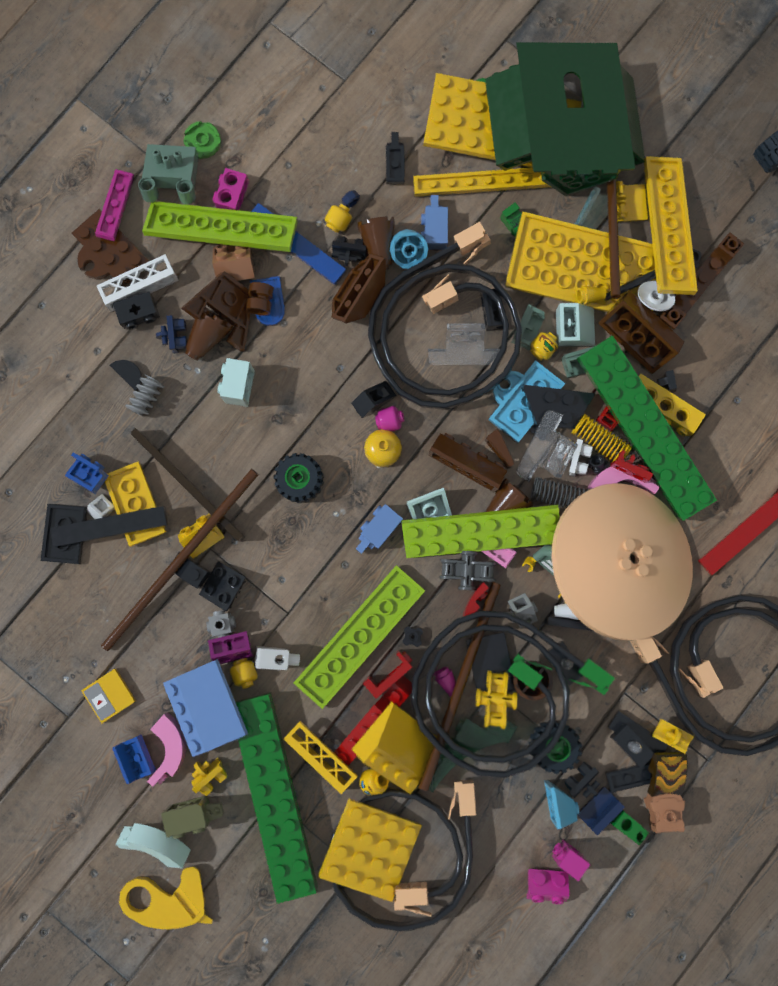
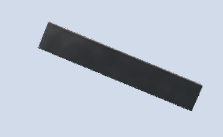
[50,506,168,547]

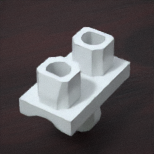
[559,439,593,477]

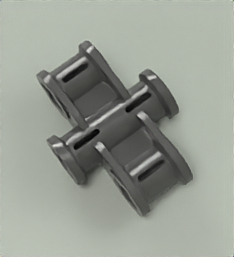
[439,551,496,591]

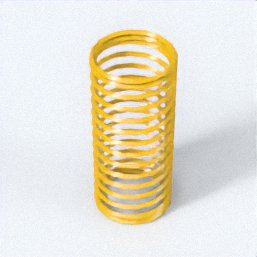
[571,414,632,462]

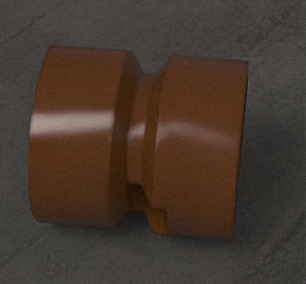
[246,282,274,316]

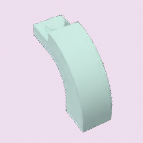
[116,823,191,869]

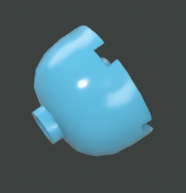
[390,229,428,269]

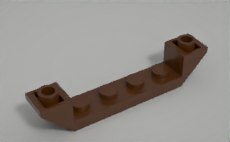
[659,232,745,330]

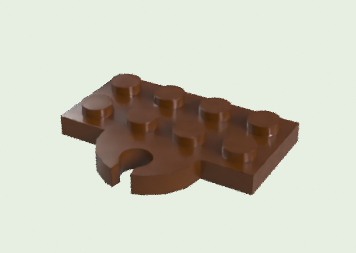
[72,209,149,287]

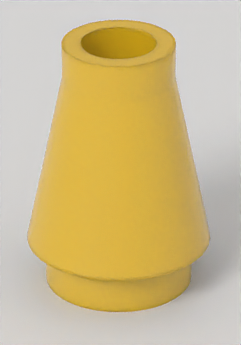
[576,286,606,305]

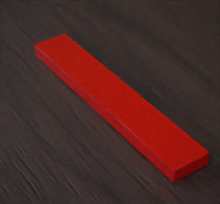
[698,491,778,575]

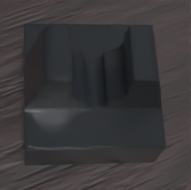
[656,370,677,392]

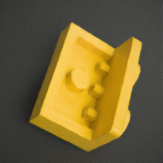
[178,514,225,559]

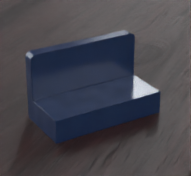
[577,787,625,836]

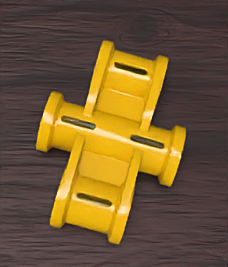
[475,670,517,729]

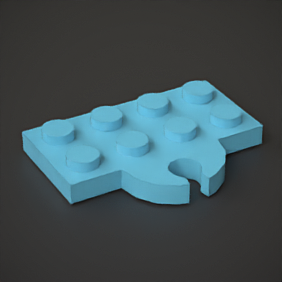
[488,360,565,443]

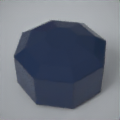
[342,190,360,208]

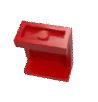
[363,650,412,699]

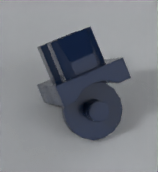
[156,315,188,354]

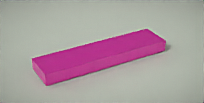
[95,169,134,241]

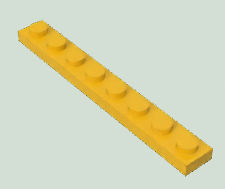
[413,168,551,197]

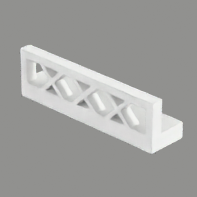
[97,254,179,311]

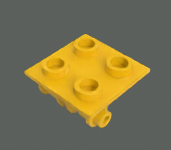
[616,181,648,222]

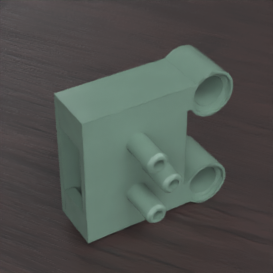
[138,144,199,205]

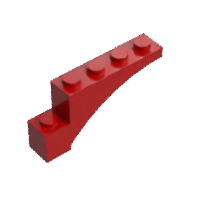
[334,675,412,766]

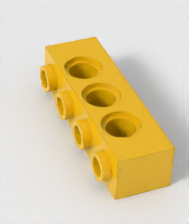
[638,374,706,437]

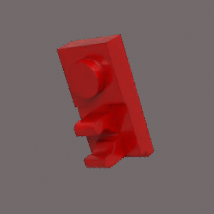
[610,450,653,483]

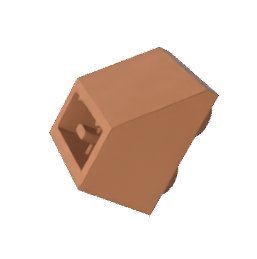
[212,244,255,281]

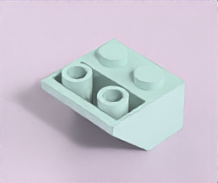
[556,303,595,346]

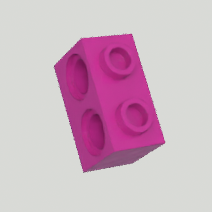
[213,168,249,210]
[552,840,590,881]

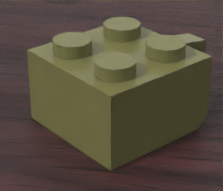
[161,796,224,839]

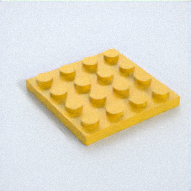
[318,798,422,902]

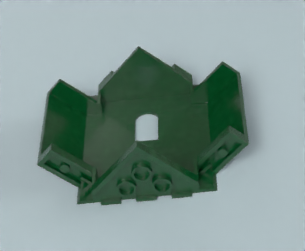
[485,42,645,196]

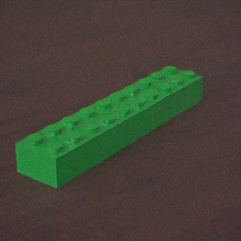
[576,335,717,521]
[235,692,318,904]

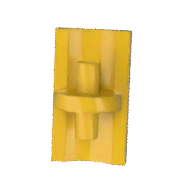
[652,719,694,754]
[191,757,227,796]

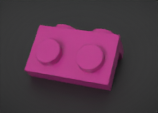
[527,869,570,904]

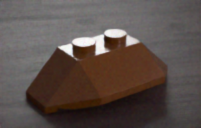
[331,254,386,324]

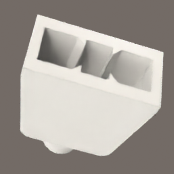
[254,646,300,670]

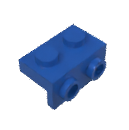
[65,452,109,494]
[112,734,156,784]

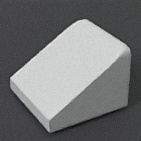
[87,494,115,519]

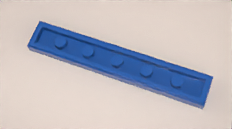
[251,203,346,285]

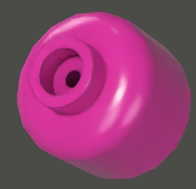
[375,406,405,431]

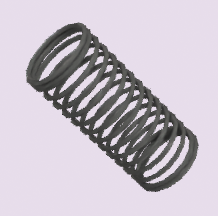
[530,476,588,508]

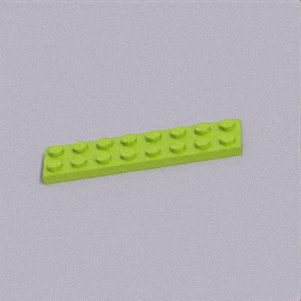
[142,201,298,252]
[402,505,560,558]
[294,565,425,709]

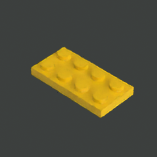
[105,461,167,547]

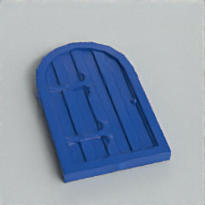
[250,276,285,326]

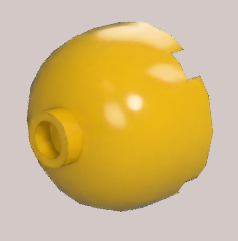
[364,429,402,468]

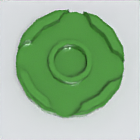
[184,121,221,159]

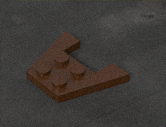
[181,271,251,352]

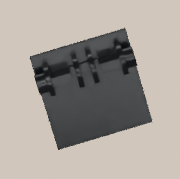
[199,561,246,612]

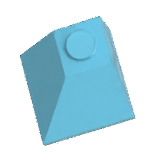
[544,780,580,829]

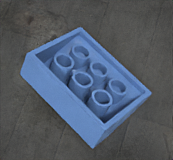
[163,659,248,757]

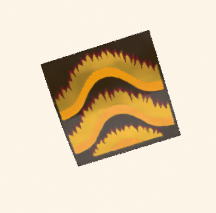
[647,752,688,797]

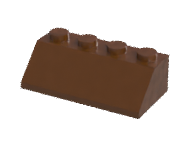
[598,290,684,374]
[428,433,507,492]

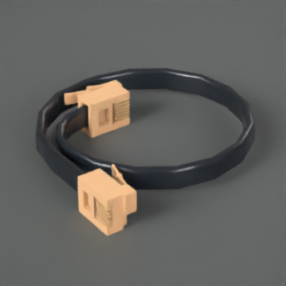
[330,780,476,931]

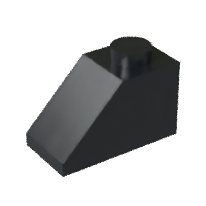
[351,381,397,418]
[174,552,211,589]

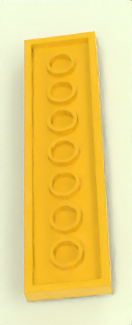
[644,156,698,295]

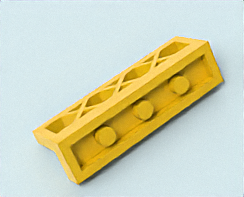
[284,721,358,794]

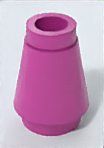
[434,666,456,697]

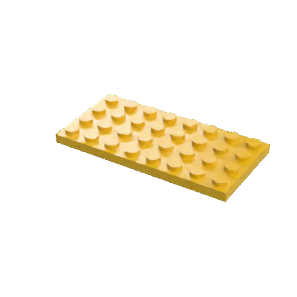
[423,73,581,167]
[504,212,656,312]

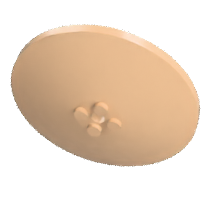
[552,483,693,641]

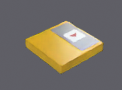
[81,668,136,724]

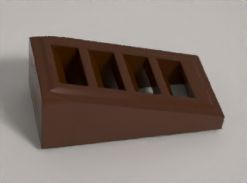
[485,428,514,469]

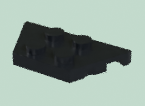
[521,385,594,430]

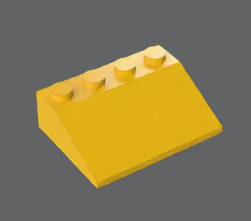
[352,702,437,794]

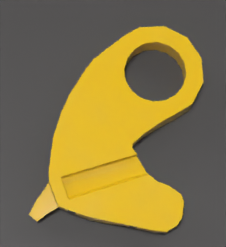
[119,866,213,929]

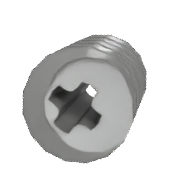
[125,374,164,417]

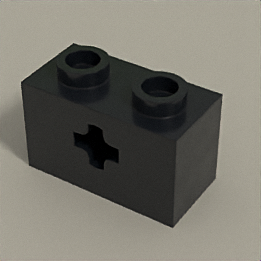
[113,291,160,330]

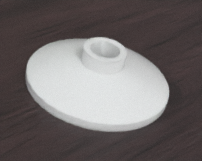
[638,281,675,311]

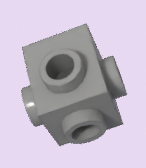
[508,593,538,629]
[206,610,236,638]

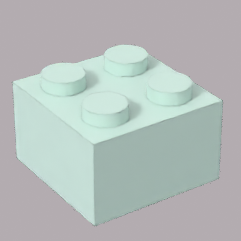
[218,358,255,407]

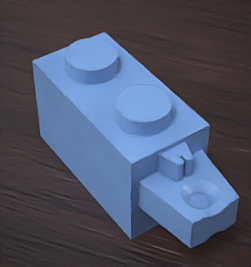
[421,195,448,250]
[356,504,403,554]

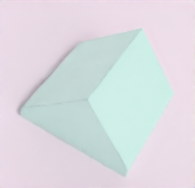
[407,488,452,519]

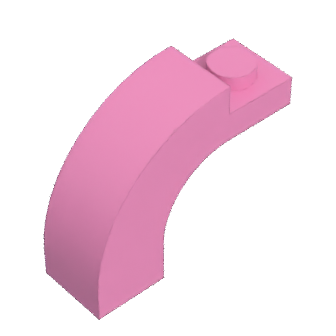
[586,464,660,495]
[147,712,186,787]

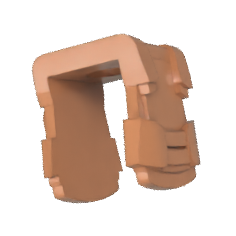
[644,793,685,833]

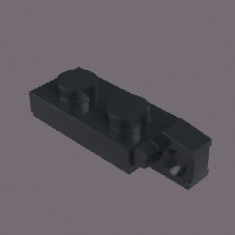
[386,132,405,184]

